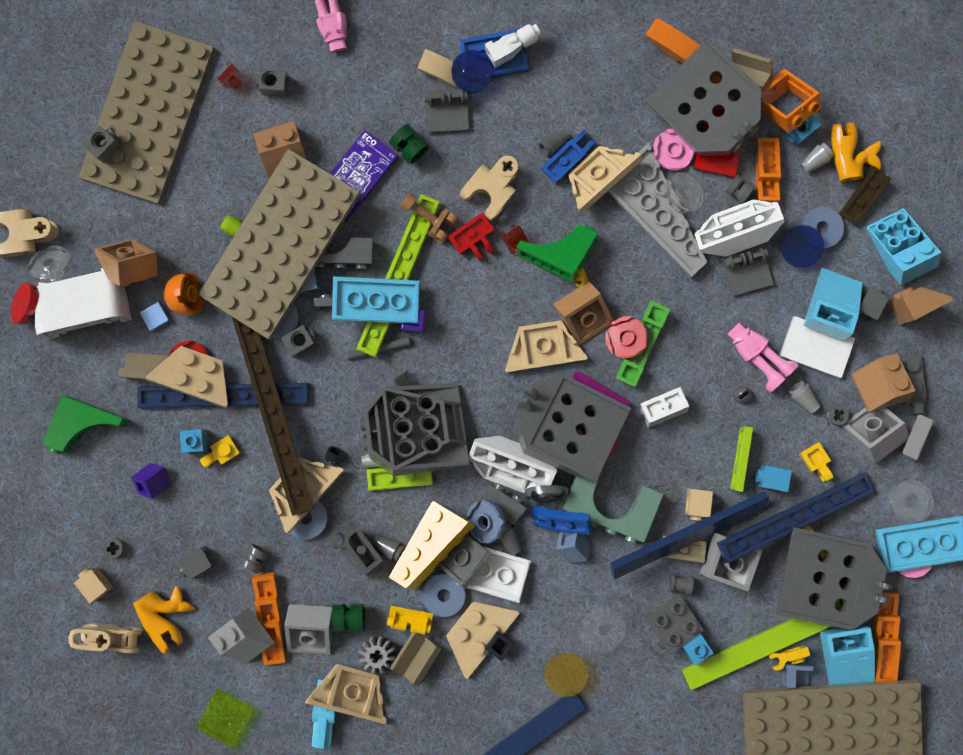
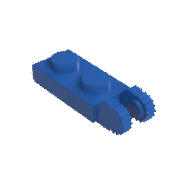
[541,130,596,185]
[531,506,593,535]

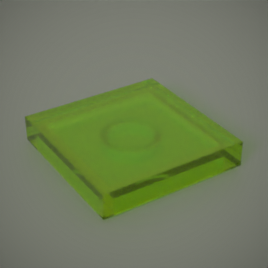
[196,688,256,749]

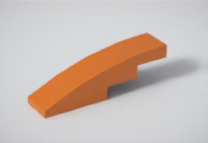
[645,18,722,84]
[755,138,781,203]
[252,572,286,665]
[873,591,901,682]

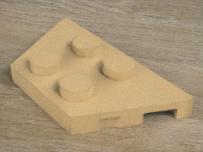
[568,146,643,214]
[505,320,587,373]
[146,346,228,408]
[269,457,345,534]
[446,601,519,679]
[305,664,386,724]

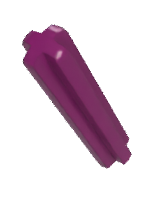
[572,371,630,407]

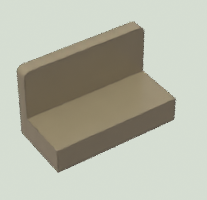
[732,48,773,92]
[118,352,168,380]
[390,632,442,686]

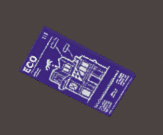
[330,130,398,222]

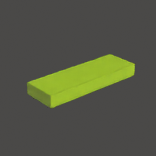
[730,426,753,492]
[367,468,433,491]

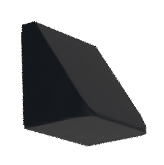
[484,630,515,661]

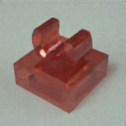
[217,64,241,89]
[501,225,529,254]

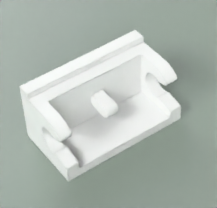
[640,387,689,428]

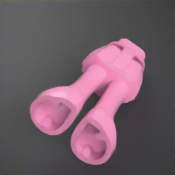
[314,0,347,53]
[728,322,799,393]

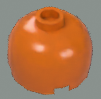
[164,272,205,316]

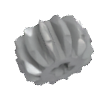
[359,636,396,674]

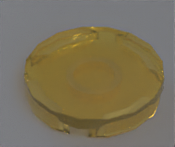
[545,652,588,697]

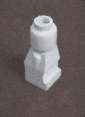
[485,24,541,68]

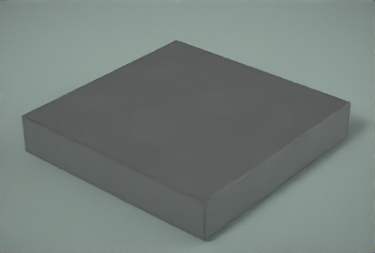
[437,533,492,589]

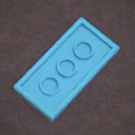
[332,277,420,324]
[875,516,963,573]

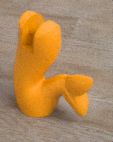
[831,122,881,183]
[133,586,196,654]

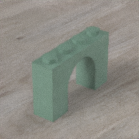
[562,469,663,544]

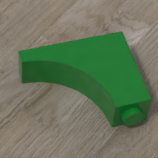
[517,224,598,283]
[43,396,128,454]

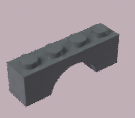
[315,238,374,270]

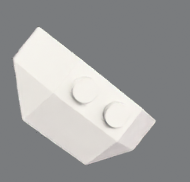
[695,200,785,257]
[468,436,557,493]

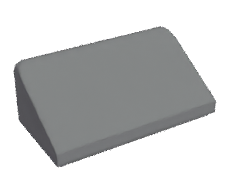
[902,415,934,460]

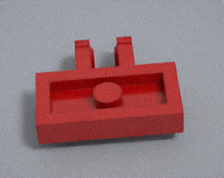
[448,213,495,262]

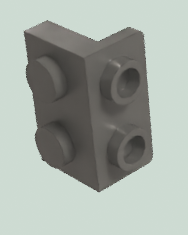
[479,483,526,525]

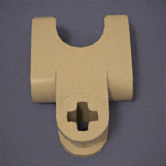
[459,156,518,221]
[0,209,59,258]
[68,623,142,653]

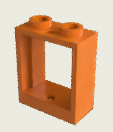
[761,68,822,133]

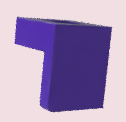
[400,310,425,334]
[131,463,171,499]

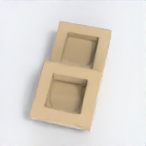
[417,49,465,88]

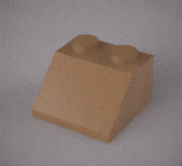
[253,121,307,179]
[94,239,158,287]
[553,281,613,346]
[888,287,953,325]
[851,353,915,413]

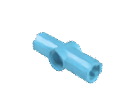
[312,678,337,749]

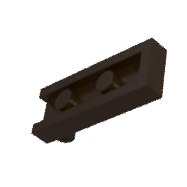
[838,166,892,226]

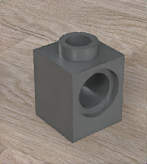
[256,68,289,97]
[82,125,121,163]
[859,287,889,323]
[281,325,317,358]
[178,546,216,580]

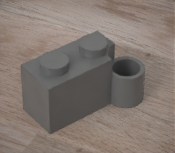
[328,526,383,576]

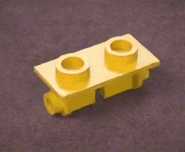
[387,606,433,635]

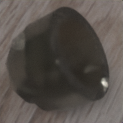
[394,371,412,386]

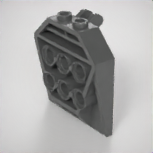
[645,38,761,156]
[513,374,631,484]
[360,383,470,476]
[775,527,893,630]

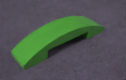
[615,300,670,387]

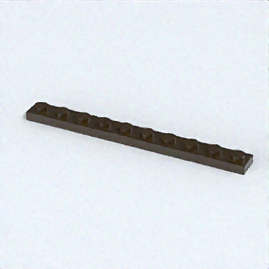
[231,316,314,516]

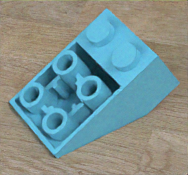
[866,208,942,286]
[803,268,862,341]
[820,624,875,685]

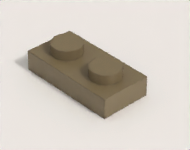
[662,535,706,564]

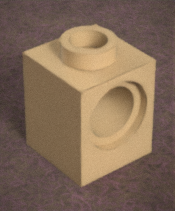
[685,489,713,521]
[74,567,114,604]

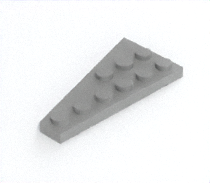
[607,142,707,278]

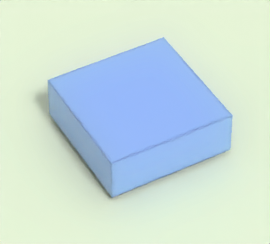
[140,302,170,332]

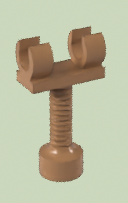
[400,193,458,244]

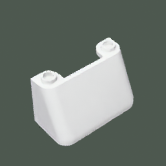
[35,268,132,339]

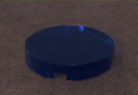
[451,50,493,94]
[780,225,825,268]

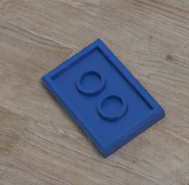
[459,29,529,82]

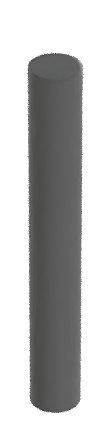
[346,337,411,360]

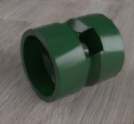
[389,124,429,165]
[331,603,365,633]

